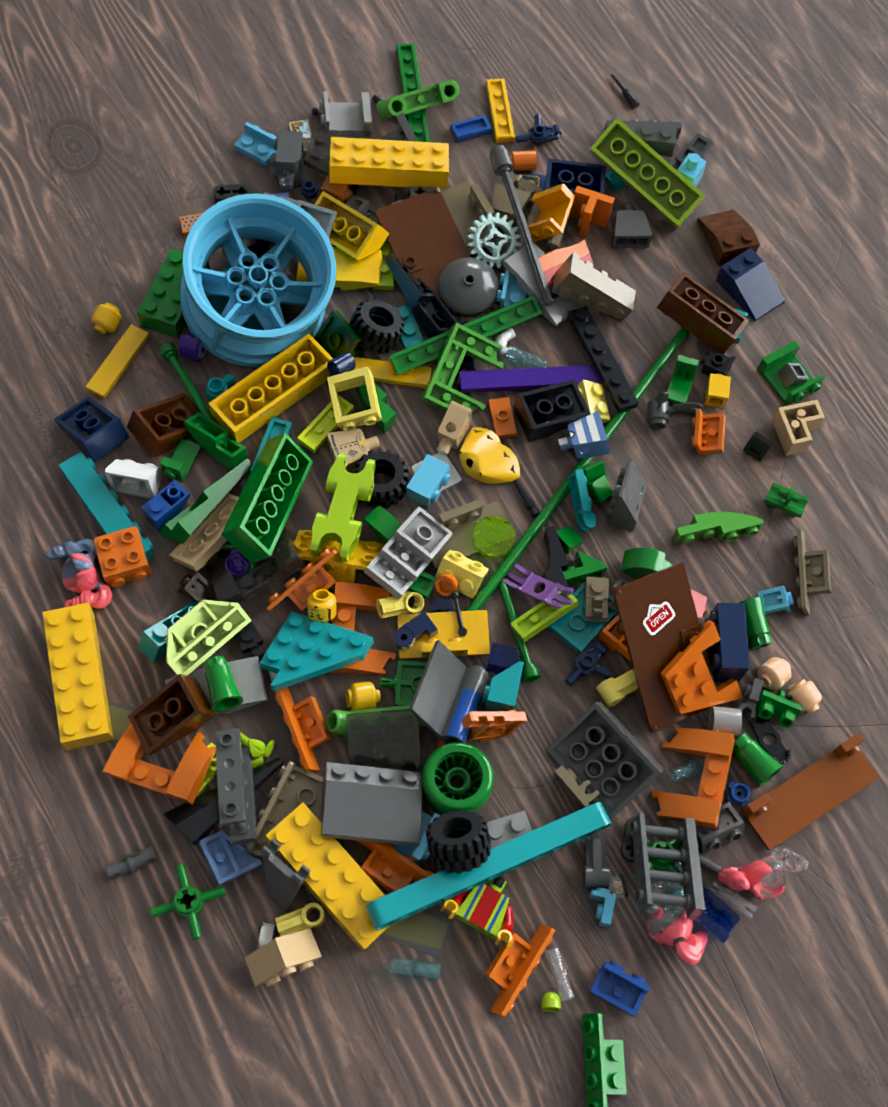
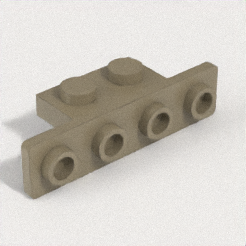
[794,528,831,616]

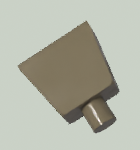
[492,183,531,231]

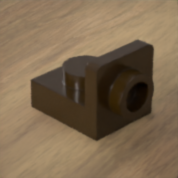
[177,572,217,604]

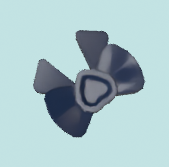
[428,596,455,613]

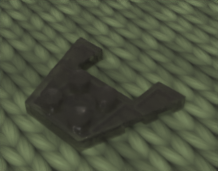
[303,130,373,195]

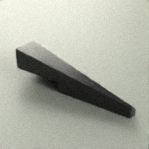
[385,253,468,339]
[164,758,284,846]

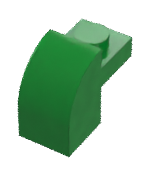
[621,547,673,579]

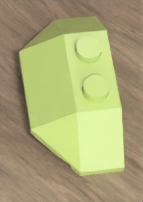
[166,600,252,676]

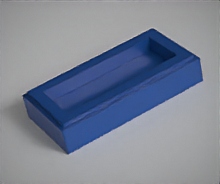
[450,115,492,143]

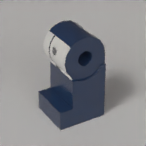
[394,611,438,651]

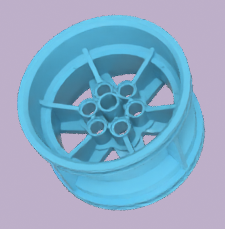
[180,194,336,368]

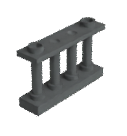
[215,728,257,845]
[629,812,705,920]

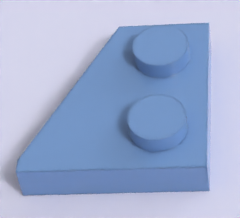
[199,831,262,887]

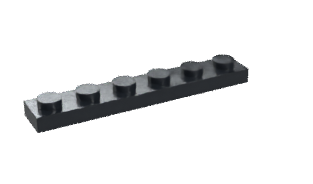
[567,306,639,413]

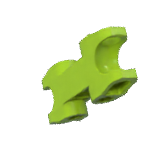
[310,453,375,563]

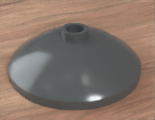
[438,257,499,316]

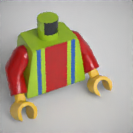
[440,877,514,949]

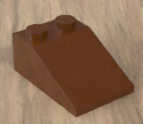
[697,210,760,266]
[127,393,199,458]
[128,674,216,755]

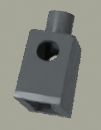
[612,203,652,248]

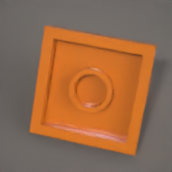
[571,186,615,238]

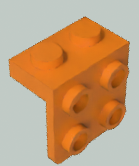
[94,527,152,588]

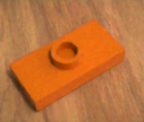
[488,397,517,439]

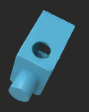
[677,153,706,187]

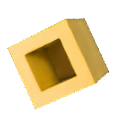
[704,373,731,409]

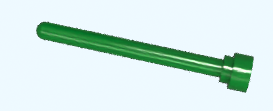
[159,342,214,421]
[499,582,541,683]

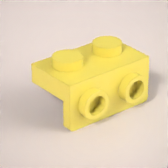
[577,380,610,424]
[435,550,489,599]

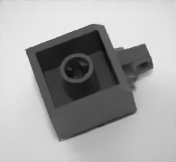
[272,130,305,190]

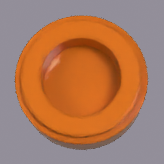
[435,573,458,597]

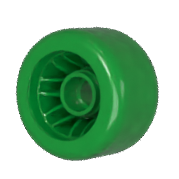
[421,742,494,815]

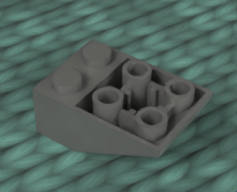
[606,458,647,532]

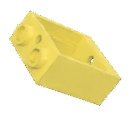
[327,366,382,431]

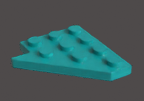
[260,611,374,691]

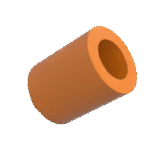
[510,150,537,171]

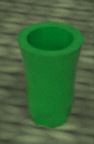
[739,597,772,650]
[204,656,243,712]
[733,733,783,788]

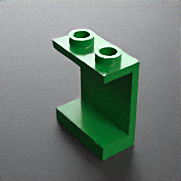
[757,341,825,406]

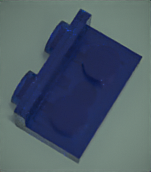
[685,885,740,943]

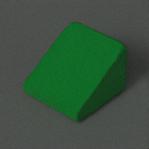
[584,460,607,483]
[587,474,613,503]
[557,525,584,554]

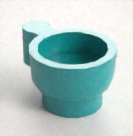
[206,374,234,401]

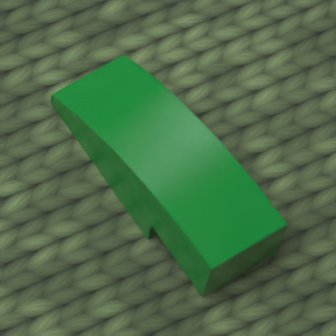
[356,385,396,434]
[184,412,247,470]
[363,505,402,545]

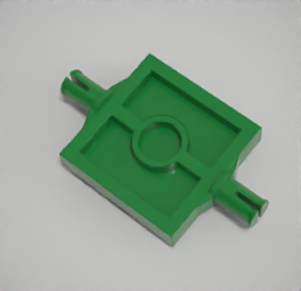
[380,661,427,706]

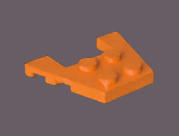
[661,620,743,714]
[436,710,527,748]

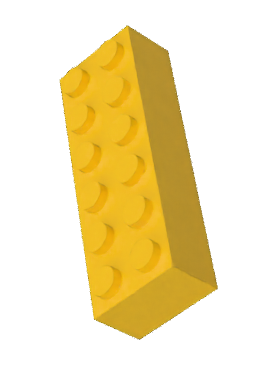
[329,137,449,189]
[208,333,333,443]
[42,602,114,750]
[264,803,389,951]

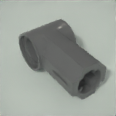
[583,838,610,888]

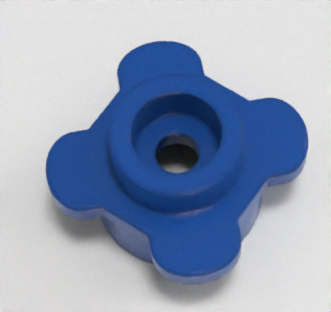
[726,781,751,807]

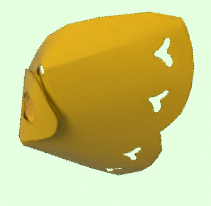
[459,427,520,484]

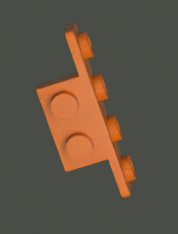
[266,547,338,611]
[275,687,331,772]
[356,840,434,893]
[484,924,555,1018]

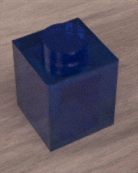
[486,643,522,674]

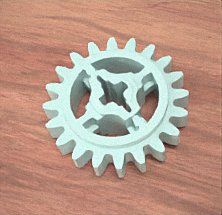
[466,212,521,269]

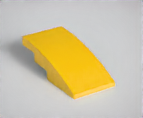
[296,247,383,291]

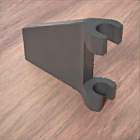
[261,839,311,912]

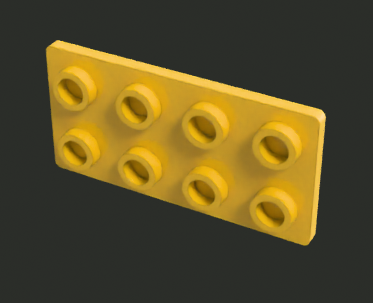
[290,530,384,584]
[398,610,490,659]

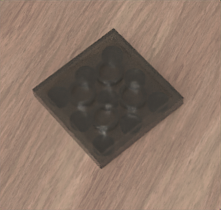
[346,709,422,779]

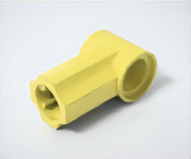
[376,591,424,619]
[596,669,638,708]
[275,903,326,936]

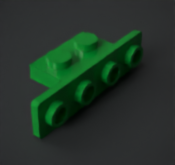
[582,1013,627,1107]

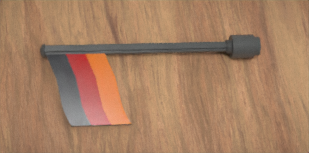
[489,145,595,306]

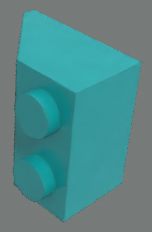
[481,661,524,712]

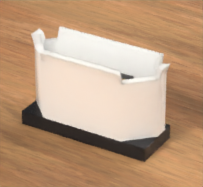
[258,922,277,947]

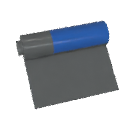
[409,640,489,744]

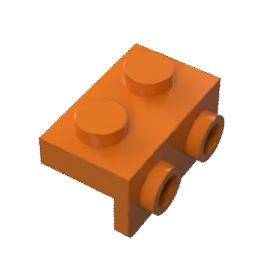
[691,409,726,455]

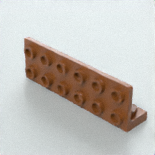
[741,733,879,851]

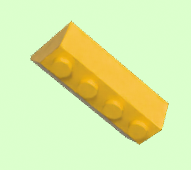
[314,191,390,261]

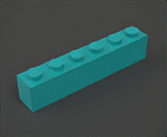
[58,452,154,561]

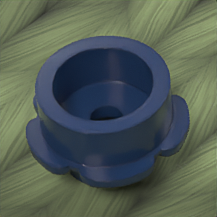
[300,180,319,199]

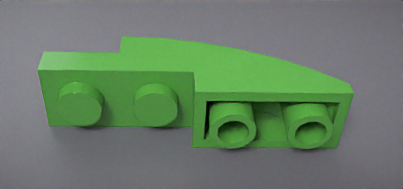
[673,512,764,544]

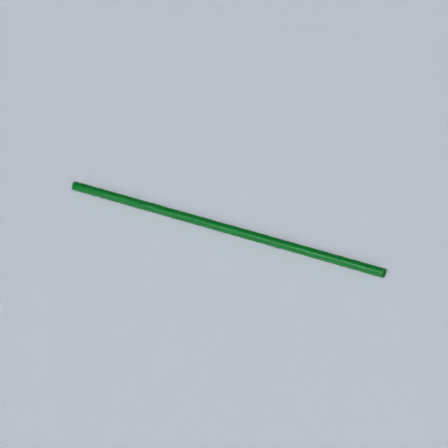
[465,327,690,611]

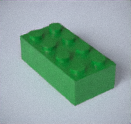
[137,249,210,339]

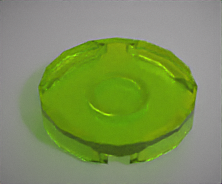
[472,515,515,558]

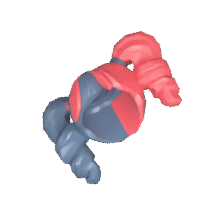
[45,539,113,609]

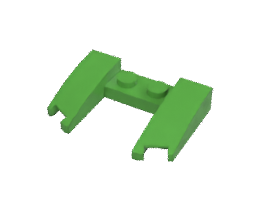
[420,323,503,419]

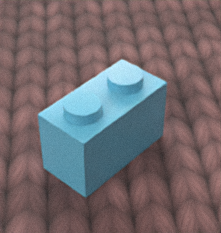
[406,454,451,508]

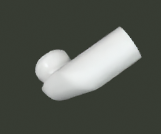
[495,328,516,355]

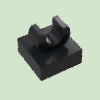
[743,432,773,462]

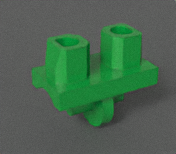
[764,482,809,518]
[756,689,802,728]

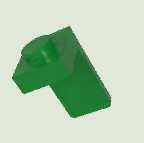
[667,355,699,404]
[160,439,201,483]

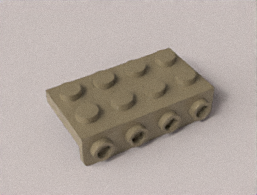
[246,761,323,862]

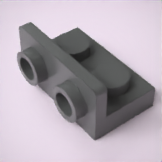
[695,802,744,854]

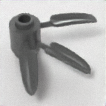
[647,391,706,429]

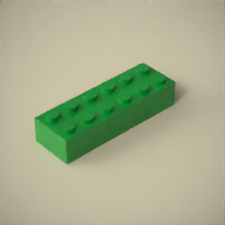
[221,433,313,563]

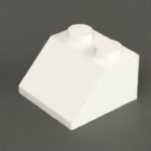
[105,459,162,499]

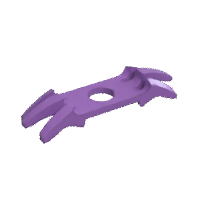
[502,563,574,609]

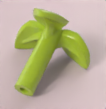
[240,732,275,769]

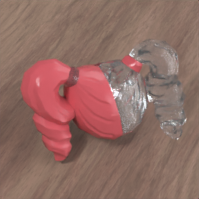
[717,847,809,901]
[646,880,708,965]

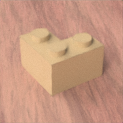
[772,400,825,456]
[245,928,322,987]

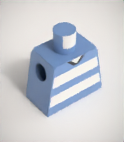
[558,411,611,459]

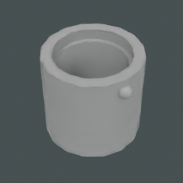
[708,706,742,738]

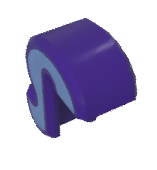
[178,331,208,362]

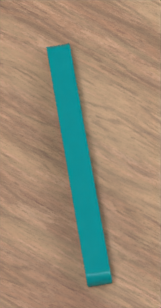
[365,802,612,931]

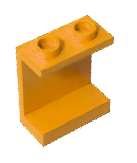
[527,184,575,242]

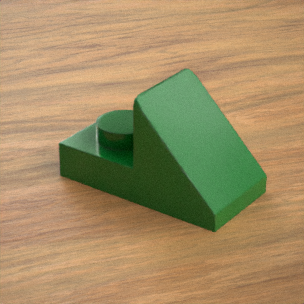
[563,551,607,586]

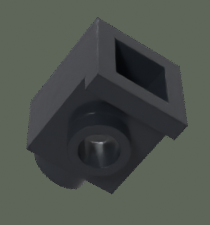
[701,349,736,376]

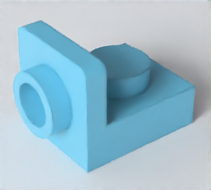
[757,586,794,614]
[588,887,616,928]

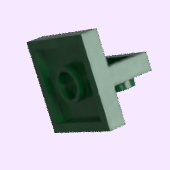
[314,310,366,358]

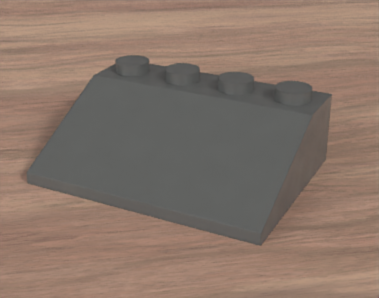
[546,701,665,820]
[321,762,422,846]

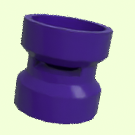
[225,547,251,575]

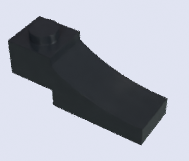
[540,526,569,591]

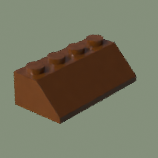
[657,272,749,354]

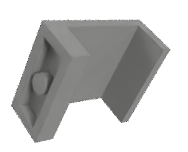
[319,91,372,135]

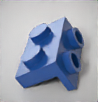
[589,961,650,1017]

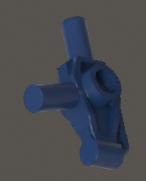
[515,115,562,144]
[565,641,612,686]

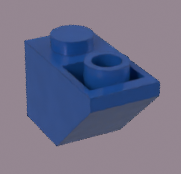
[141,480,190,532]

